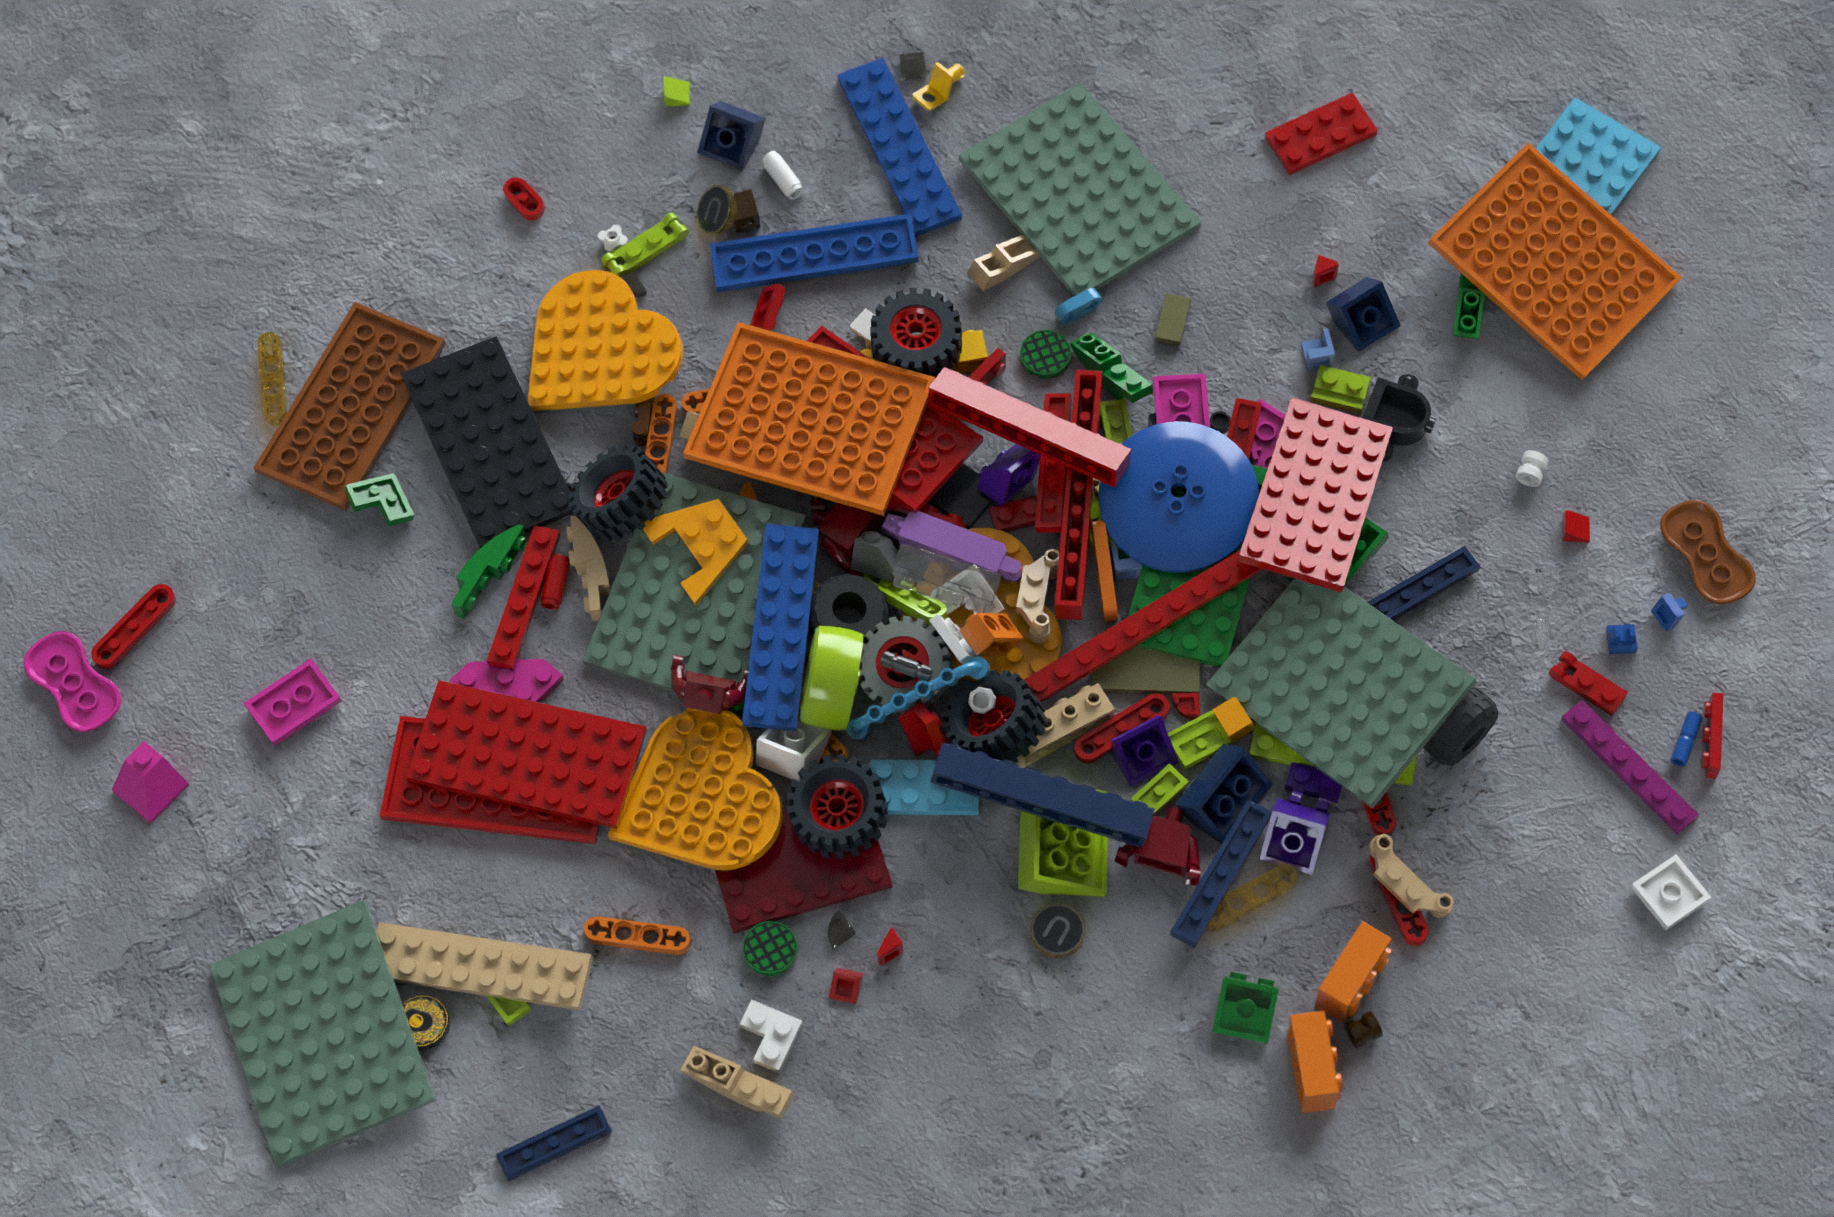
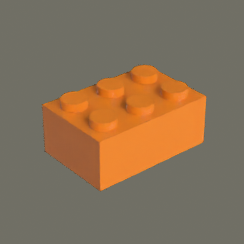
[1315,921,1392,1024]
[1287,1011,1343,1114]

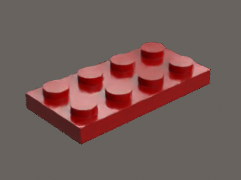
[1264,92,1378,176]

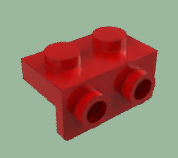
[898,702,949,757]

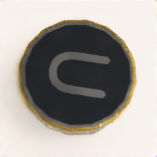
[696,185,737,236]
[1030,903,1086,958]

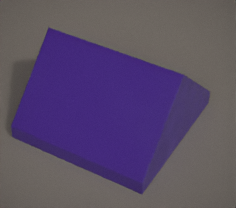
[1111,715,1179,787]

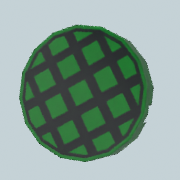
[1020,330,1071,379]
[742,921,798,976]

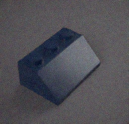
[1175,744,1273,844]

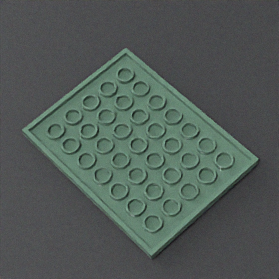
[959,82,1201,297]
[583,472,807,711]
[1206,579,1477,808]
[210,900,436,1167]

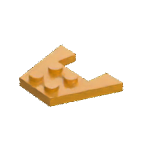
[642,499,749,606]

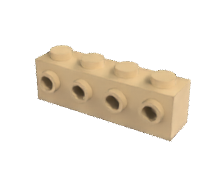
[1017,683,1115,768]

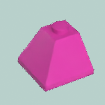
[112,741,189,824]

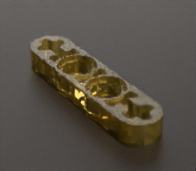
[257,332,288,426]
[1206,864,1298,931]

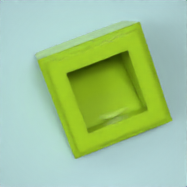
[663,76,690,107]

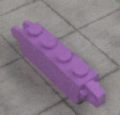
[882,511,1022,584]

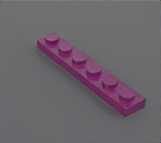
[1561,700,1699,835]

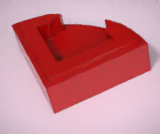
[1171,692,1200,720]

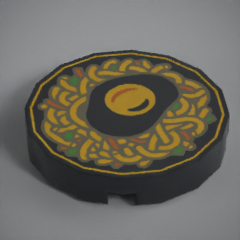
[402,994,450,1050]

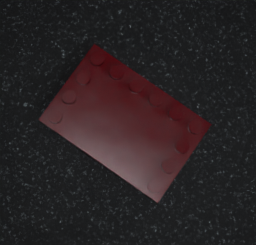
[715,793,893,934]

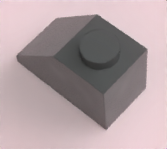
[851,531,910,584]

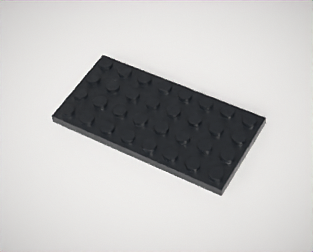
[400,336,574,549]

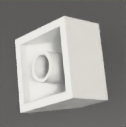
[756,716,831,781]

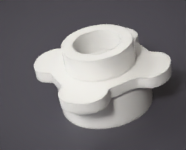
[598,225,628,252]

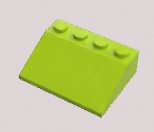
[1018,789,1109,897]

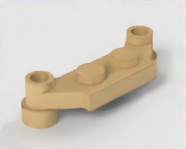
[1015,549,1059,643]
[1368,834,1453,918]

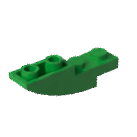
[1452,273,1485,340]
[1070,332,1154,403]
[451,525,527,619]

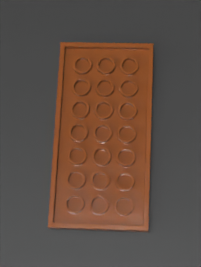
[254,302,446,511]

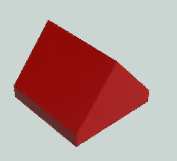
[1312,254,1339,287]

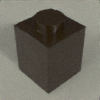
[728,189,761,234]

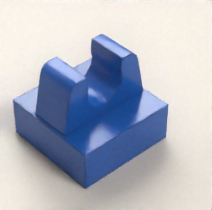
[1651,593,1688,632]
[1606,624,1638,654]

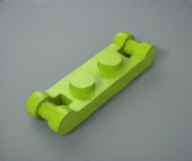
[600,212,689,279]

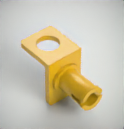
[912,62,965,111]

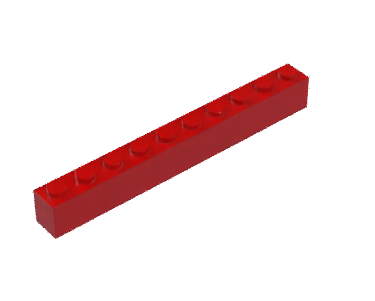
[1055,370,1102,620]

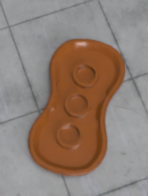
[1660,500,1756,604]

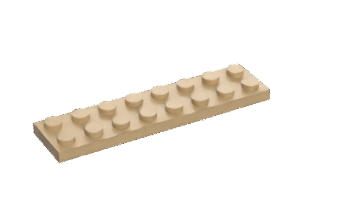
[377,922,593,1011]

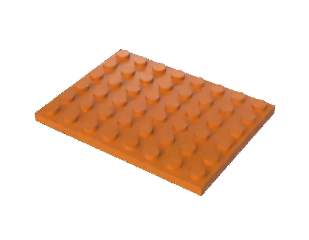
[1428,142,1682,381]
[683,322,935,516]

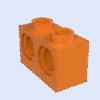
[960,613,1023,656]

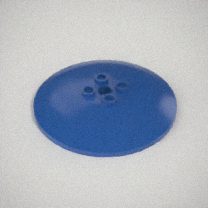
[1098,421,1259,573]

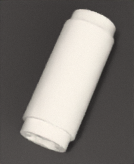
[762,151,804,200]

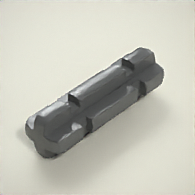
[880,651,933,682]

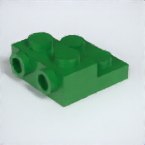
[1212,972,1279,1044]

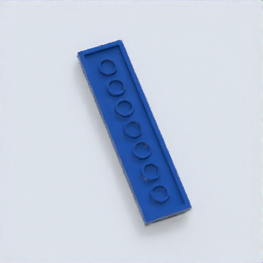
[837,58,962,237]
[710,214,919,292]
[742,524,819,731]

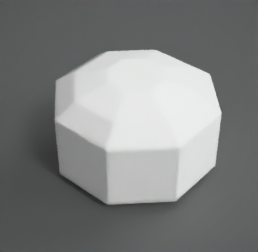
[968,687,996,714]

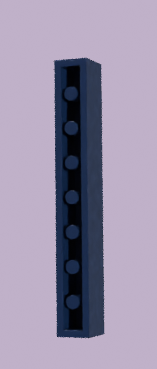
[930,743,1155,848]

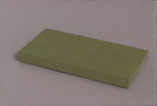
[1091,646,1200,695]

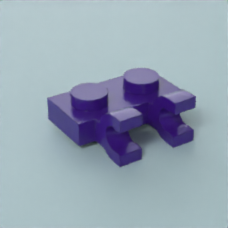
[1284,762,1342,812]

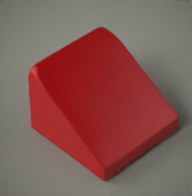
[1562,510,1590,543]
[877,927,903,966]
[829,968,863,1004]

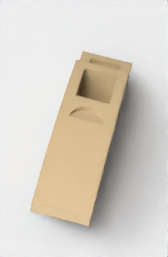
[567,516,611,622]
[680,1046,795,1119]

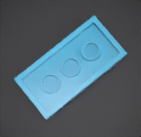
[870,760,979,815]

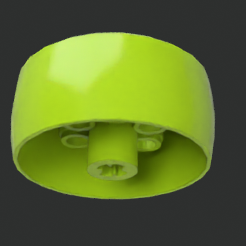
[799,626,863,730]

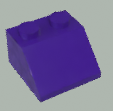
[978,444,1041,506]
[1259,798,1330,875]

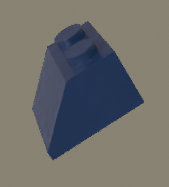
[697,101,766,170]
[1326,277,1401,352]

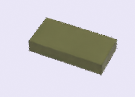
[1155,293,1191,346]

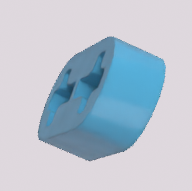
[1054,288,1103,325]

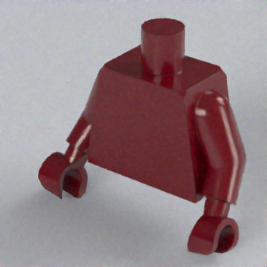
[813,503,900,577]
[670,655,748,714]
[1114,807,1201,886]

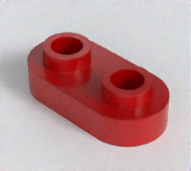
[503,177,545,221]

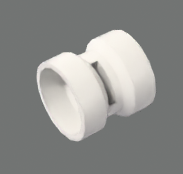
[1515,450,1549,487]

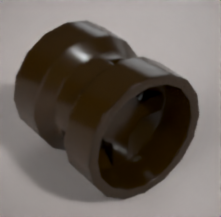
[1344,1011,1383,1049]

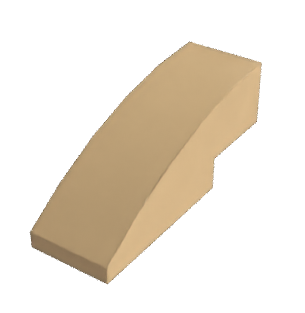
[967,235,1040,291]

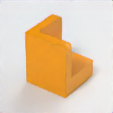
[1212,697,1255,744]

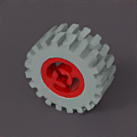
[859,616,955,716]

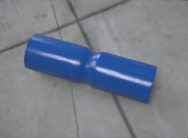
[1670,712,1703,767]

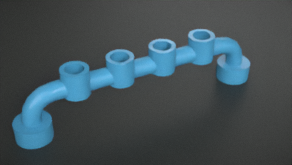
[847,657,990,741]

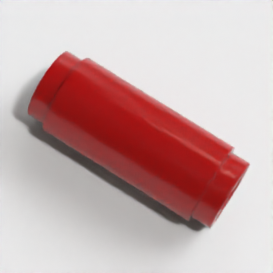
[541,554,570,610]

